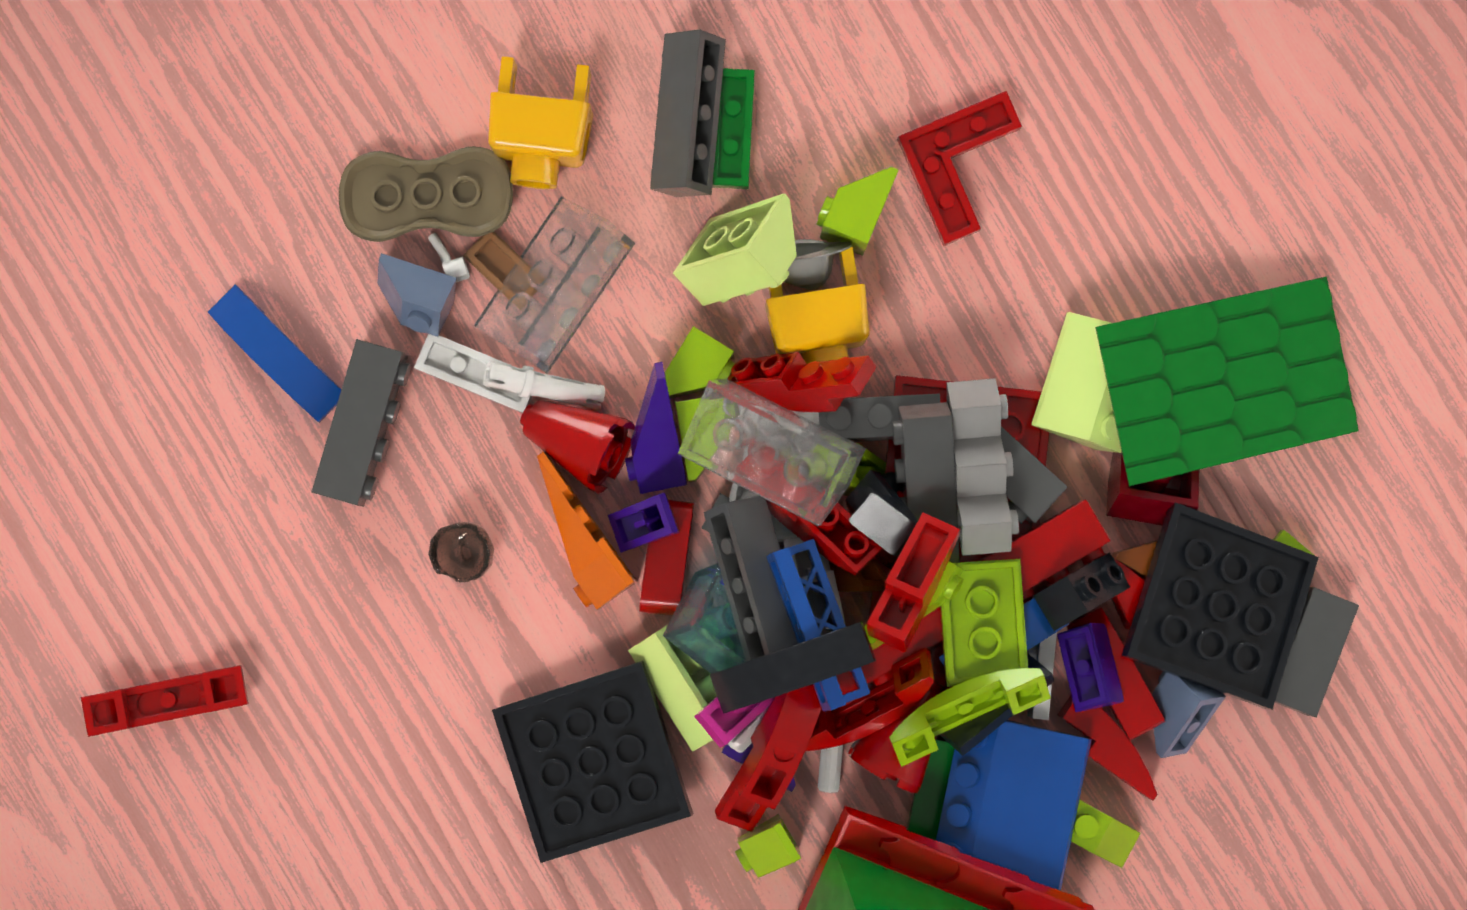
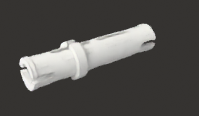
[483,361,605,410]

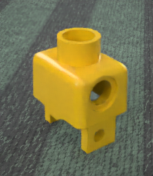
[488,56,593,189]
[765,247,870,364]

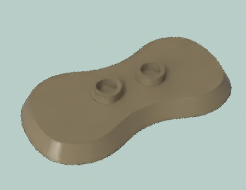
[339,146,513,242]

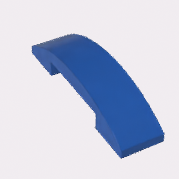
[208,284,342,423]

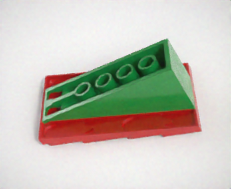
[798,806,1095,910]

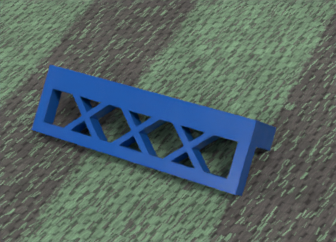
[766,539,871,711]

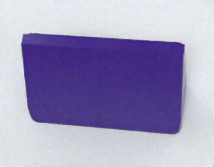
[1057,623,1124,712]

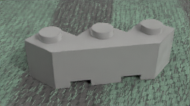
[947,378,1019,556]

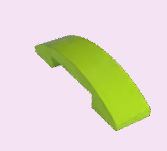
[889,668,1051,767]

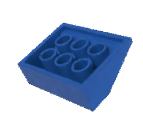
[936,720,1092,891]

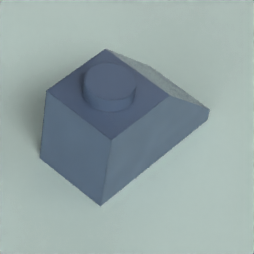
[377,253,457,337]
[1152,671,1226,758]

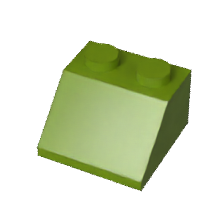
[816,167,898,256]

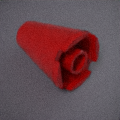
[520,399,635,494]
[848,681,944,793]

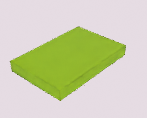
[940,559,1028,687]

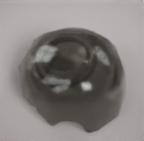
[428,522,494,582]

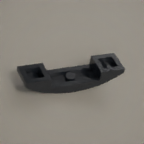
[710,621,876,714]

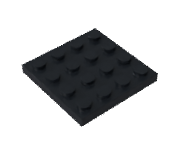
[1121,502,1319,710]
[492,661,694,863]

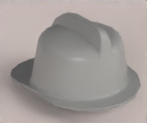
[784,239,852,290]

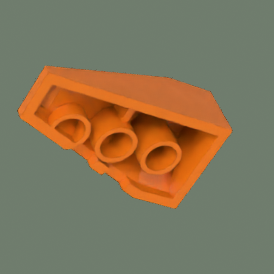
[537,451,638,610]

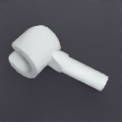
[428,233,470,282]

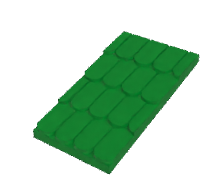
[1095,276,1359,486]

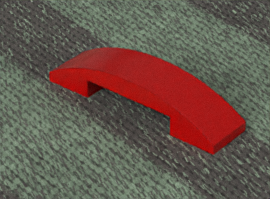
[806,648,934,751]
[81,665,249,737]

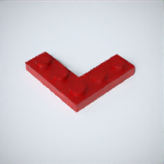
[897,91,1022,246]

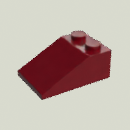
[1106,452,1200,526]

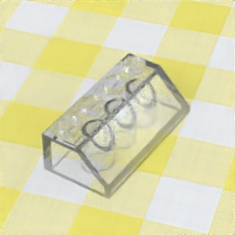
[474,196,635,374]
[678,379,866,526]

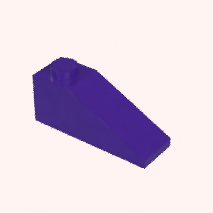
[625,362,687,494]

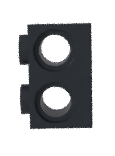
[1033,552,1130,631]

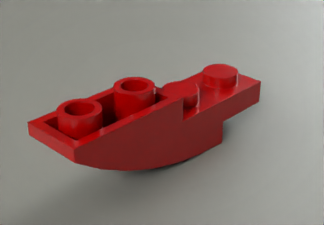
[722,352,877,412]
[735,442,883,576]
[715,684,822,832]

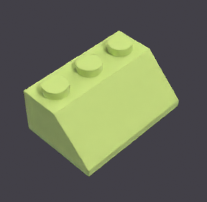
[673,193,797,306]
[1031,312,1121,453]
[628,601,743,752]

